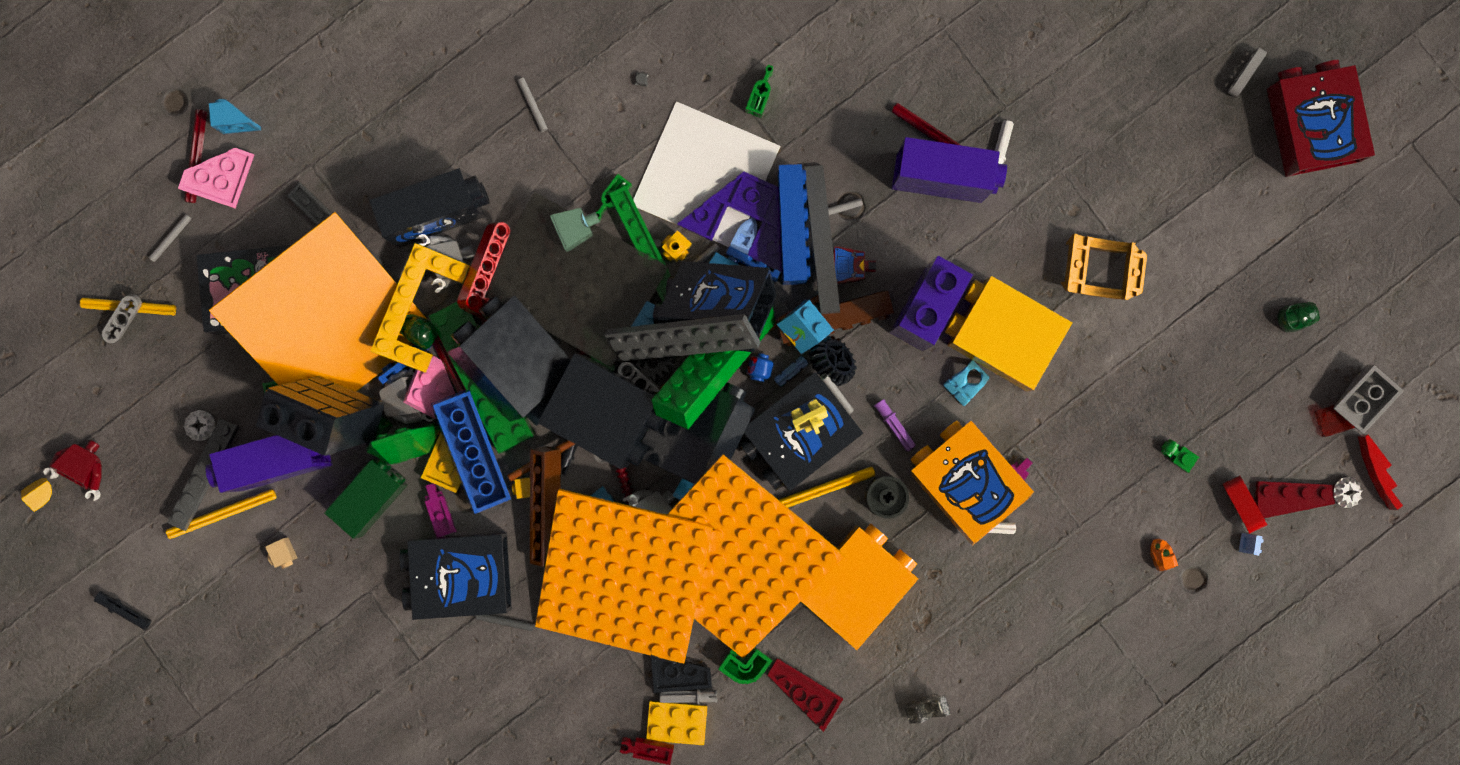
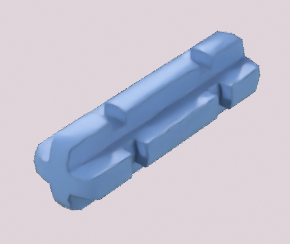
[774,356,808,387]

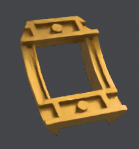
[1060,234,1147,300]

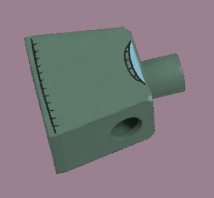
[550,208,600,252]

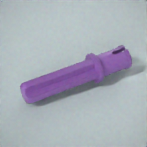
[874,399,915,451]

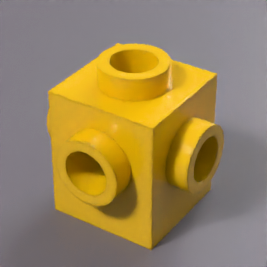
[662,230,692,262]

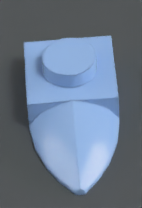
[730,218,757,254]

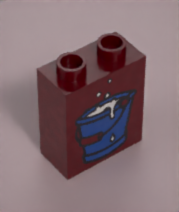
[1267,60,1375,177]

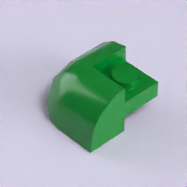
[718,647,772,684]

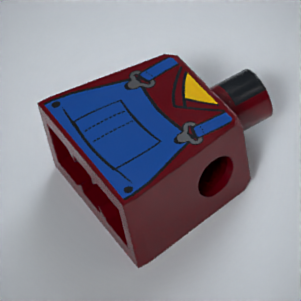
[833,247,876,285]

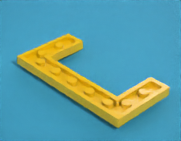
[370,243,470,373]

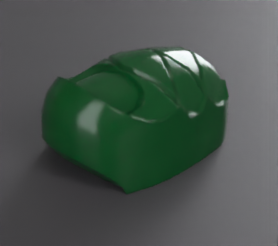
[1277,302,1320,333]
[401,314,438,350]

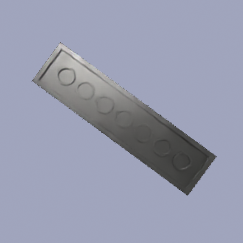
[604,314,760,362]

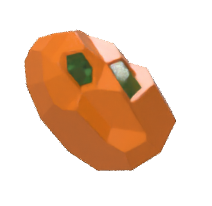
[1150,538,1178,571]

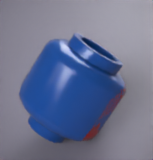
[746,353,774,382]

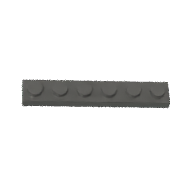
[167,418,239,531]

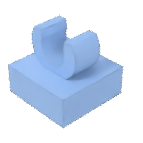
[1239,533,1263,556]

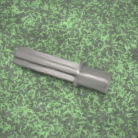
[659,689,717,704]

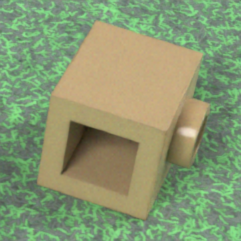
[266,538,297,569]

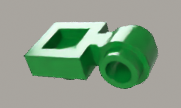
[1161,439,1199,473]

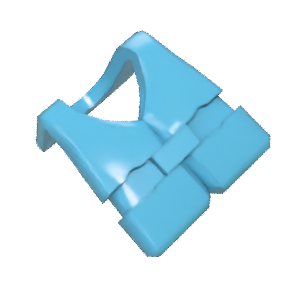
[943,360,989,406]

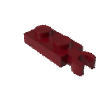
[620,737,674,765]

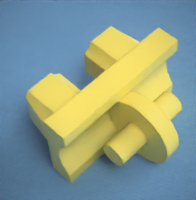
[791,399,828,435]

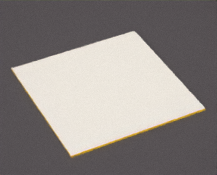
[633,101,780,247]

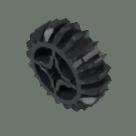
[809,336,857,387]

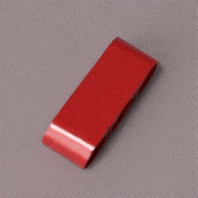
[1223,475,1267,534]

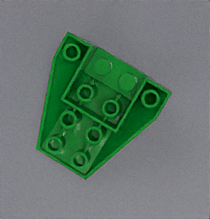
[366,423,441,465]

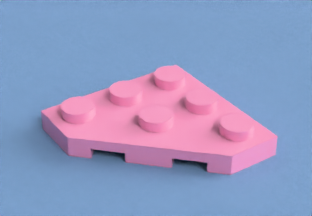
[178,148,254,209]
[403,352,455,420]

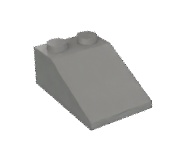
[1333,365,1404,434]

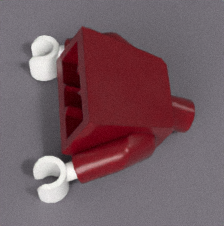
[43,440,102,501]

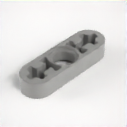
[1227,47,1267,98]
[102,294,142,343]

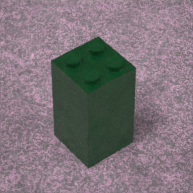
[324,460,408,539]

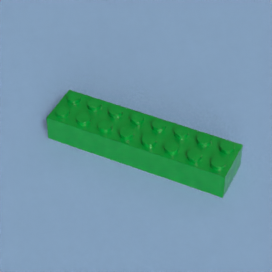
[429,302,536,454]
[652,307,776,429]

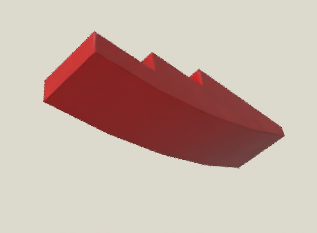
[1358,434,1403,510]

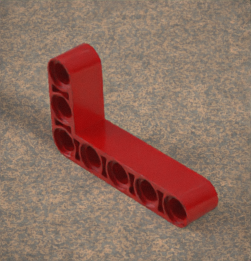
[457,222,510,319]

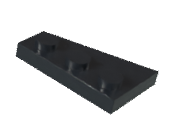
[651,654,712,693]

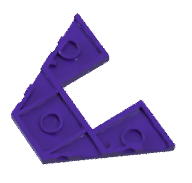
[677,172,782,272]

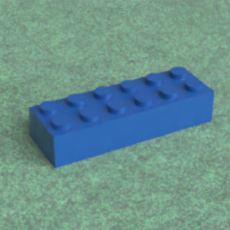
[777,164,811,285]
[430,389,511,514]

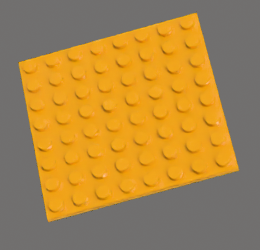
[209,212,428,391]
[667,455,845,658]
[535,489,713,664]

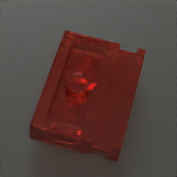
[1314,404,1355,437]

